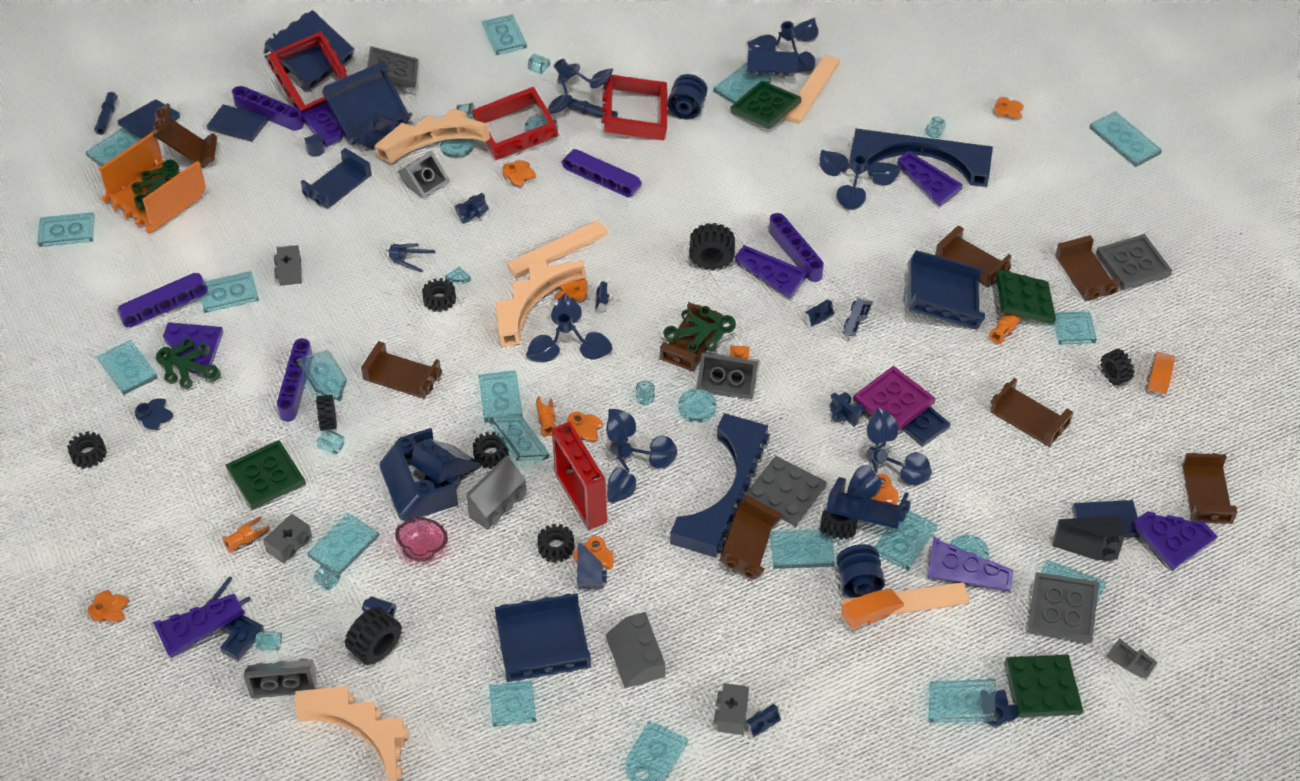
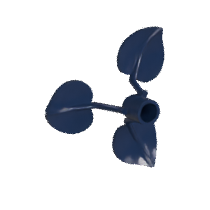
[747,18,818,72]
[548,58,614,114]
[819,149,901,210]
[526,293,613,362]
[848,408,932,498]
[606,409,677,502]

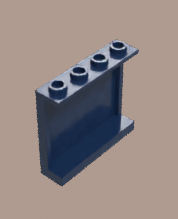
[263,10,354,92]
[322,61,413,145]
[908,250,985,330]
[494,593,591,682]

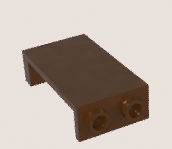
[153,103,217,168]
[936,225,1012,288]
[1055,235,1121,301]
[660,302,723,372]
[361,341,442,399]
[990,378,1073,447]
[1182,453,1237,524]
[719,495,782,580]

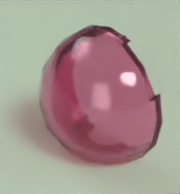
[395,517,448,562]

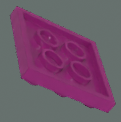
[853,366,936,430]

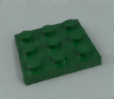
[730,80,801,129]
[995,269,1056,324]
[225,440,306,510]
[1004,654,1083,718]

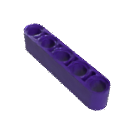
[232,86,304,131]
[562,149,642,198]
[769,213,824,282]
[117,273,208,327]
[277,338,313,422]

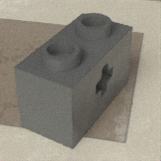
[274,245,302,286]
[263,513,312,563]
[714,683,749,735]

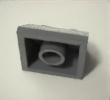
[397,151,450,199]

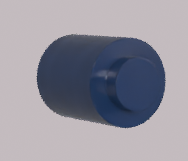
[362,596,396,617]

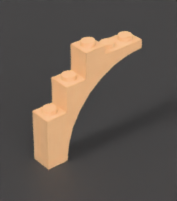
[375,108,490,163]
[496,260,586,347]
[295,686,409,781]

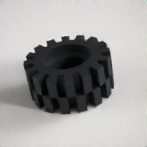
[422,278,456,312]
[1100,348,1135,386]
[316,395,337,431]
[67,431,107,469]
[473,432,509,469]
[820,509,858,540]
[537,523,575,563]

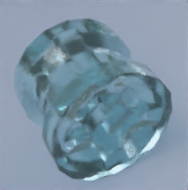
[925,116,946,138]
[636,381,655,405]
[314,564,340,590]

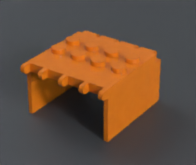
[98,131,206,234]

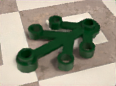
[131,159,179,210]
[663,306,736,354]
[156,338,221,389]

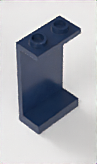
[301,148,372,209]
[826,477,911,529]

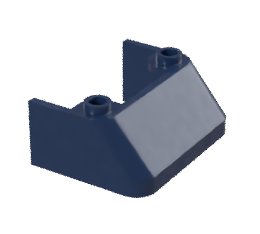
[379,428,458,521]

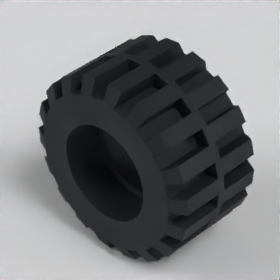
[689,223,735,270]
[345,606,402,665]

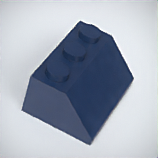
[747,50,798,77]

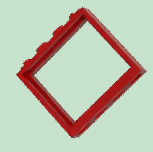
[267,32,347,113]
[601,74,667,140]
[471,86,559,160]
[552,421,607,530]

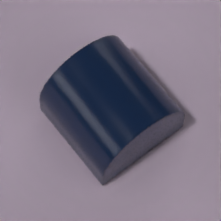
[304,133,325,157]

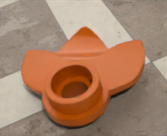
[994,97,1024,118]
[502,160,536,186]
[554,279,588,302]
[567,412,603,442]
[870,473,899,505]
[573,536,614,569]
[88,590,129,622]

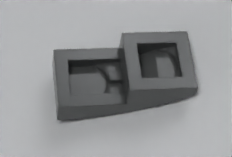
[1106,638,1158,679]

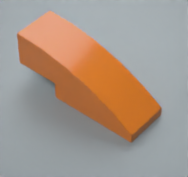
[1147,351,1175,394]
[841,589,904,630]

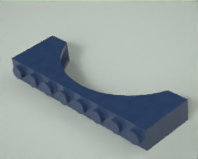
[849,128,993,187]
[670,413,770,558]

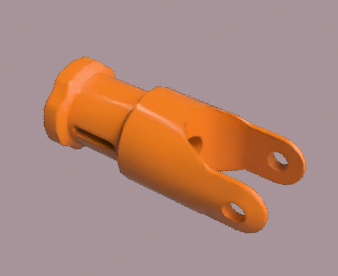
[989,313,1022,344]
[536,396,556,436]
[222,516,270,553]

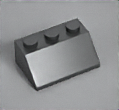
[696,351,760,399]
[466,456,527,530]
[605,612,665,689]
[244,659,316,699]

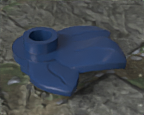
[134,398,173,430]
[978,689,1018,727]

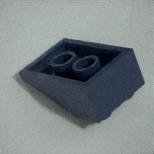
[411,439,481,483]

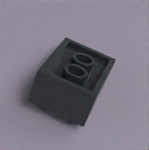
[1052,515,1125,561]

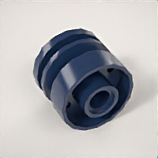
[667,74,708,120]
[836,544,885,598]

